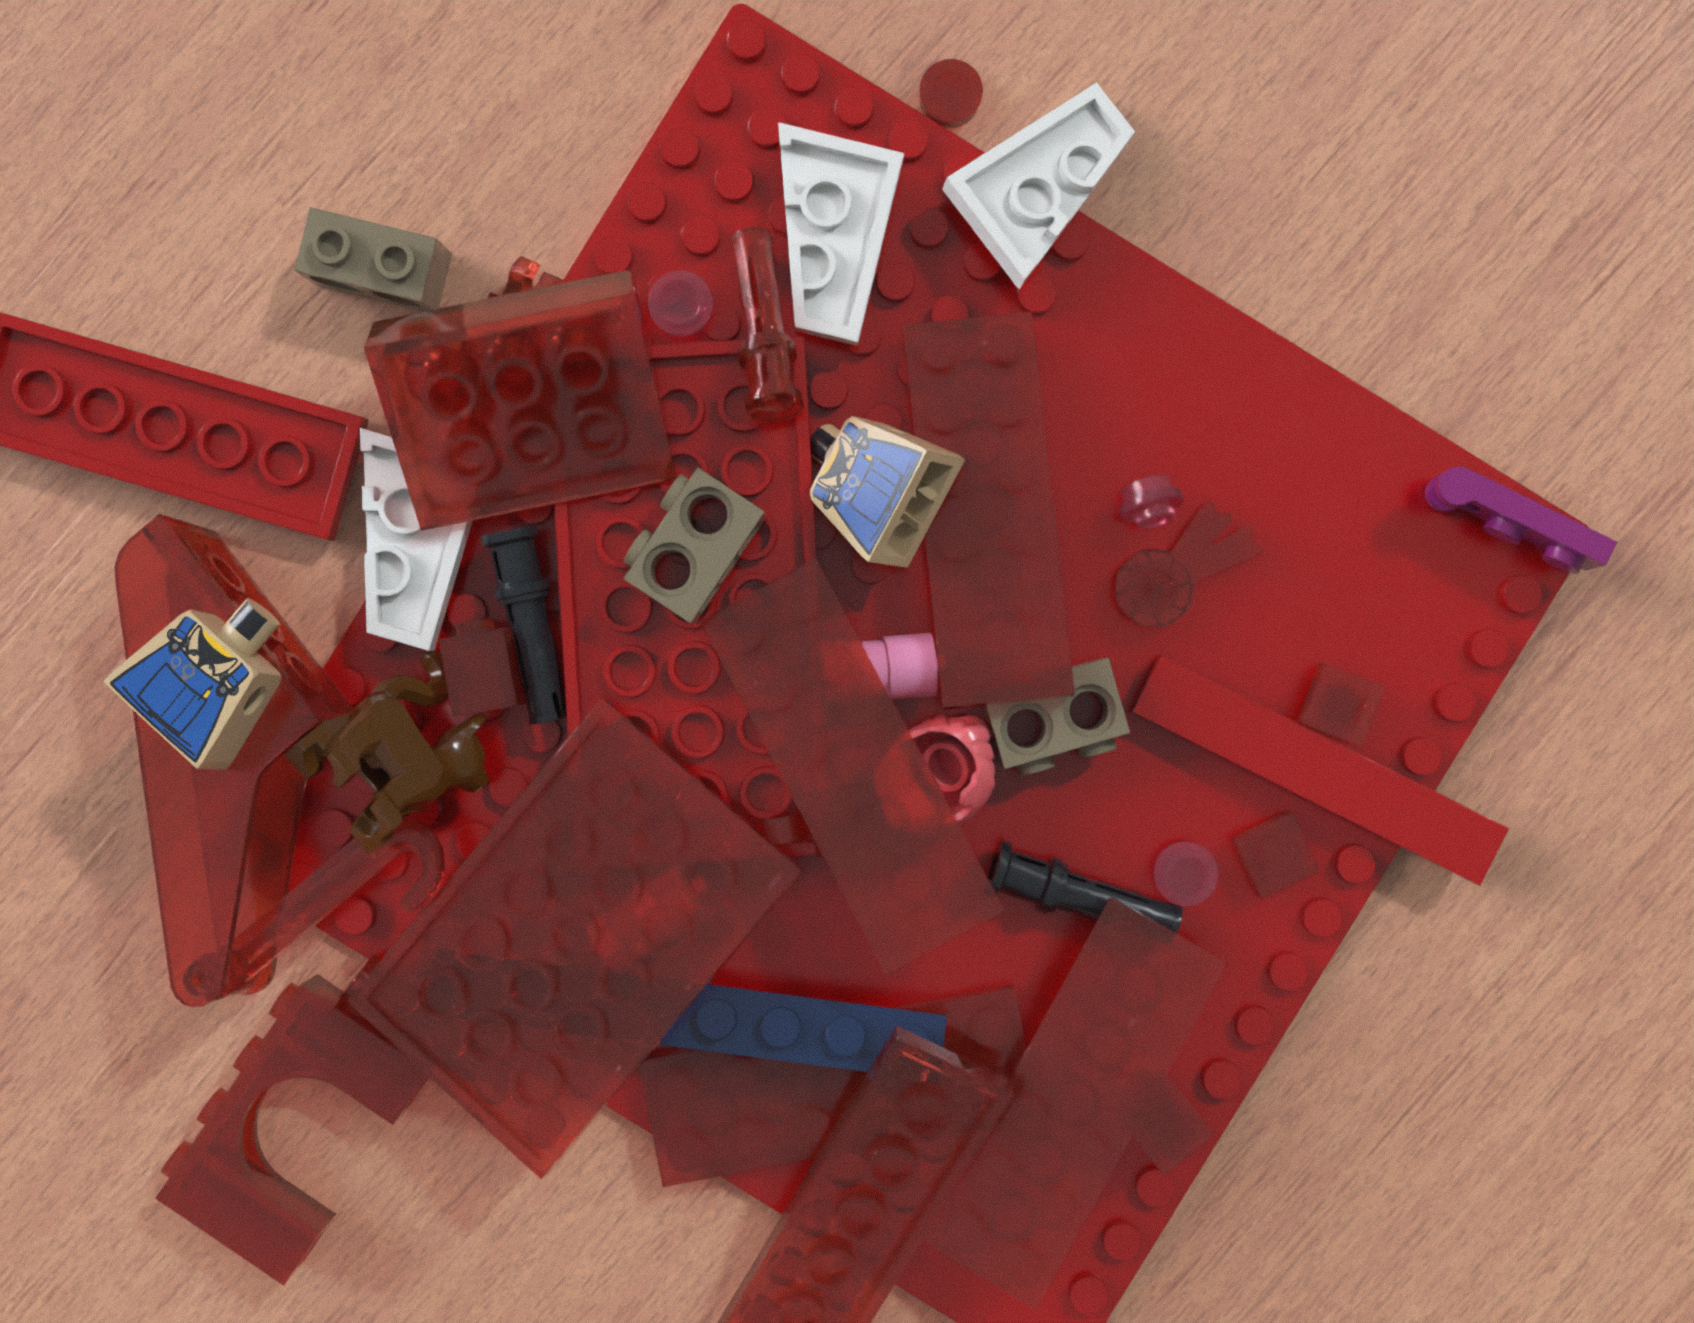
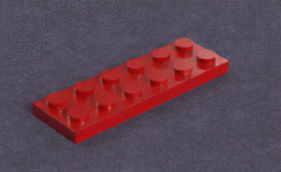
[0,312,369,541]

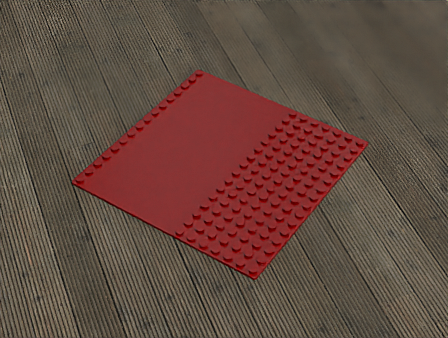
[210,4,1589,1323]

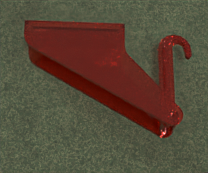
[114,514,445,1008]

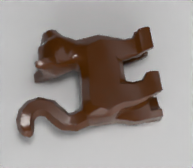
[285,651,489,854]

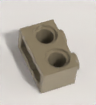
[294,207,452,315]
[623,467,767,624]
[979,658,1130,776]

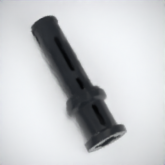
[480,525,567,725]
[984,840,1183,945]

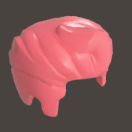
[875,714,996,834]

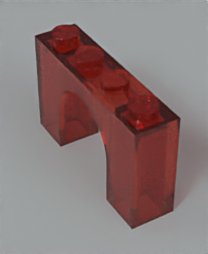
[155,974,442,1285]

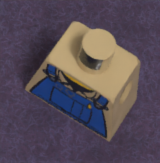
[810,416,965,568]
[103,598,282,770]

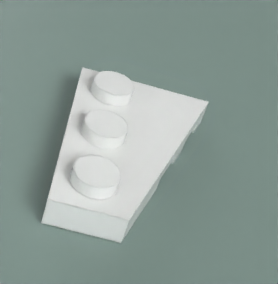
[942,82,1135,290]
[778,122,904,346]
[360,428,489,651]

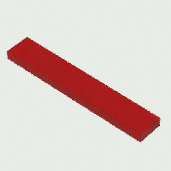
[1130,655,1509,886]

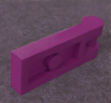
[1424,466,1618,574]

